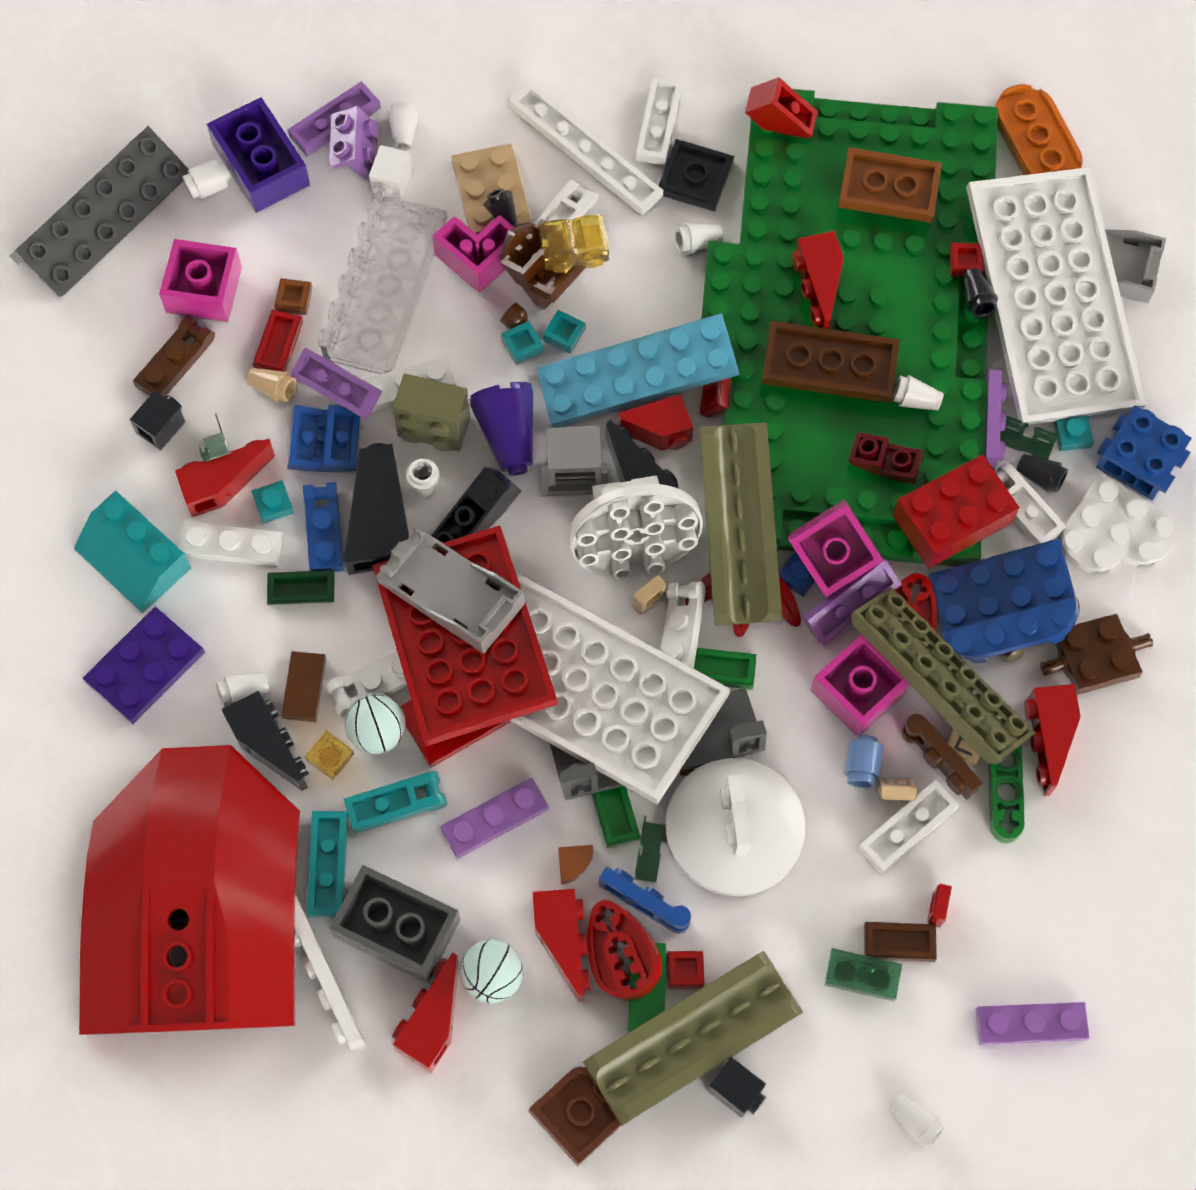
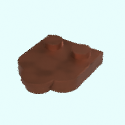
[528,1067,621,1167]

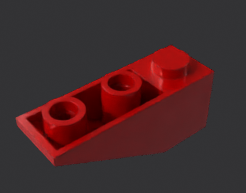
[792,231,844,329]
[175,438,275,517]
[1024,684,1081,796]
[532,888,590,1002]
[392,952,459,1073]

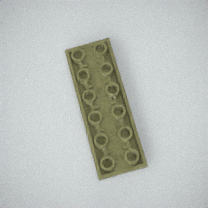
[700,422,782,626]
[851,587,1036,764]
[583,951,803,1127]

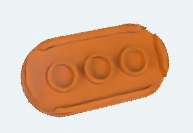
[995,84,1083,175]

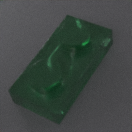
[824,948,902,1001]

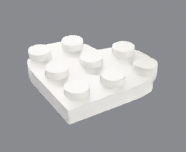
[1061,472,1176,574]

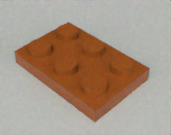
[838,147,942,223]

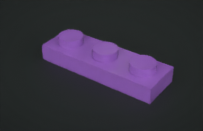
[287,81,381,157]
[291,347,383,420]
[985,369,1007,470]
[802,557,902,646]
[440,777,549,859]
[975,1002,1089,1045]

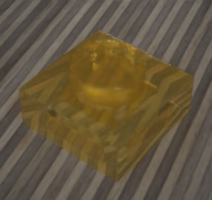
[305,730,354,780]

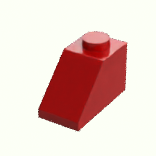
[745,77,818,139]
[618,394,694,451]

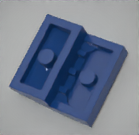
[287,405,360,472]

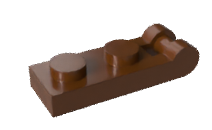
[133,316,215,397]
[902,714,983,800]

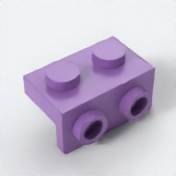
[329,106,379,180]

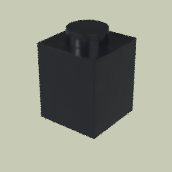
[129,391,185,450]
[707,1057,766,1118]

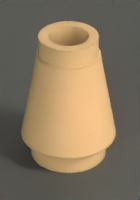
[246,368,297,403]

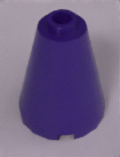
[469,382,533,476]

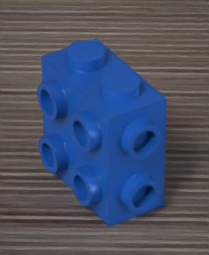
[1096,405,1192,501]

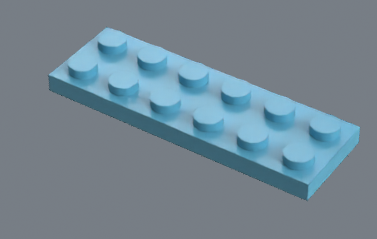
[537,313,740,428]

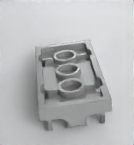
[1105,229,1166,303]
[376,527,525,654]

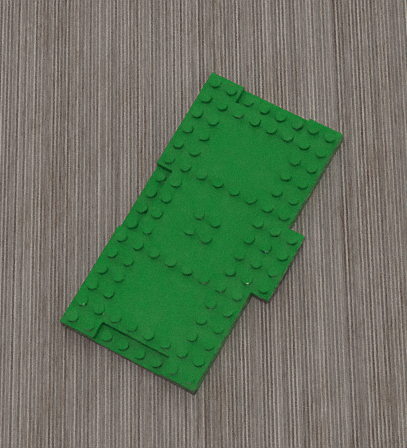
[701,85,998,567]

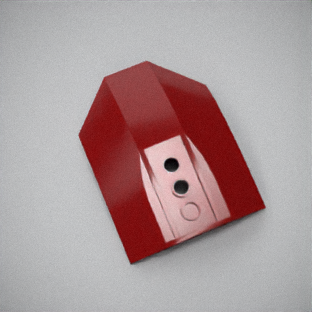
[79,745,301,1035]

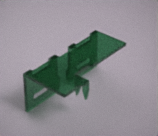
[199,413,230,462]
[1000,415,1058,459]
[634,816,667,883]

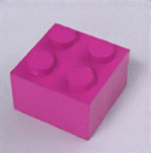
[159,239,242,322]
[788,499,883,597]
[810,634,910,736]

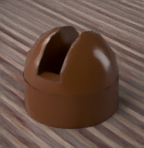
[500,302,528,329]

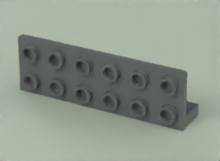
[9,126,189,297]
[549,689,767,801]

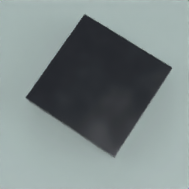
[658,139,734,212]

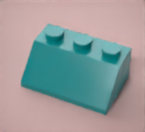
[74,490,191,614]

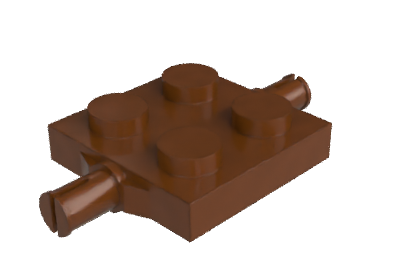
[1040,613,1153,695]

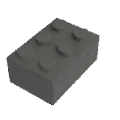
[329,865,461,983]

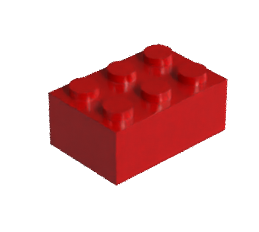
[892,454,1020,569]

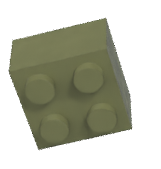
[392,373,470,451]

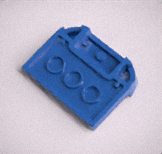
[928,538,1079,663]

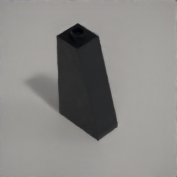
[344,443,409,575]

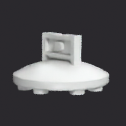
[568,475,703,581]
[665,758,805,896]

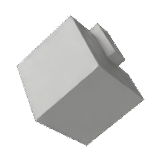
[541,426,608,496]

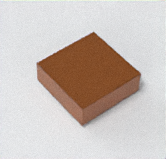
[274,278,313,315]

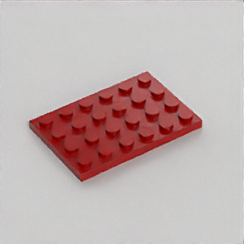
[372,525,559,746]

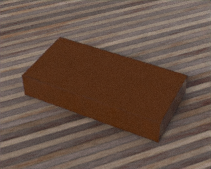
[281,651,326,722]
[864,922,937,962]

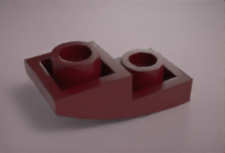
[848,432,924,485]

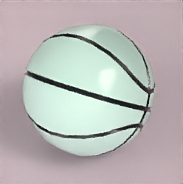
[345,693,405,754]
[460,939,523,1004]

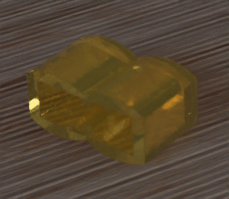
[539,215,609,273]

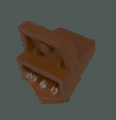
[500,219,594,309]

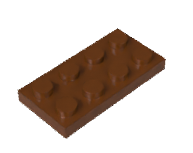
[761,321,900,403]

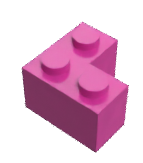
[432,215,515,293]

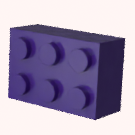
[206,97,310,213]

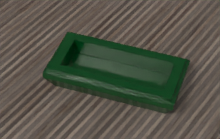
[267,570,335,605]

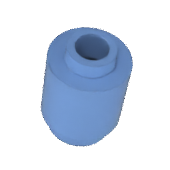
[845,735,884,788]

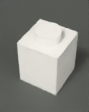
[369,145,412,200]

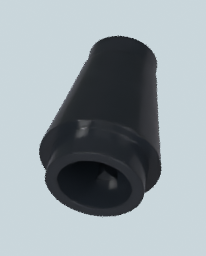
[963,268,998,318]
[1016,453,1068,493]

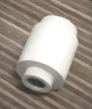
[182,159,231,199]

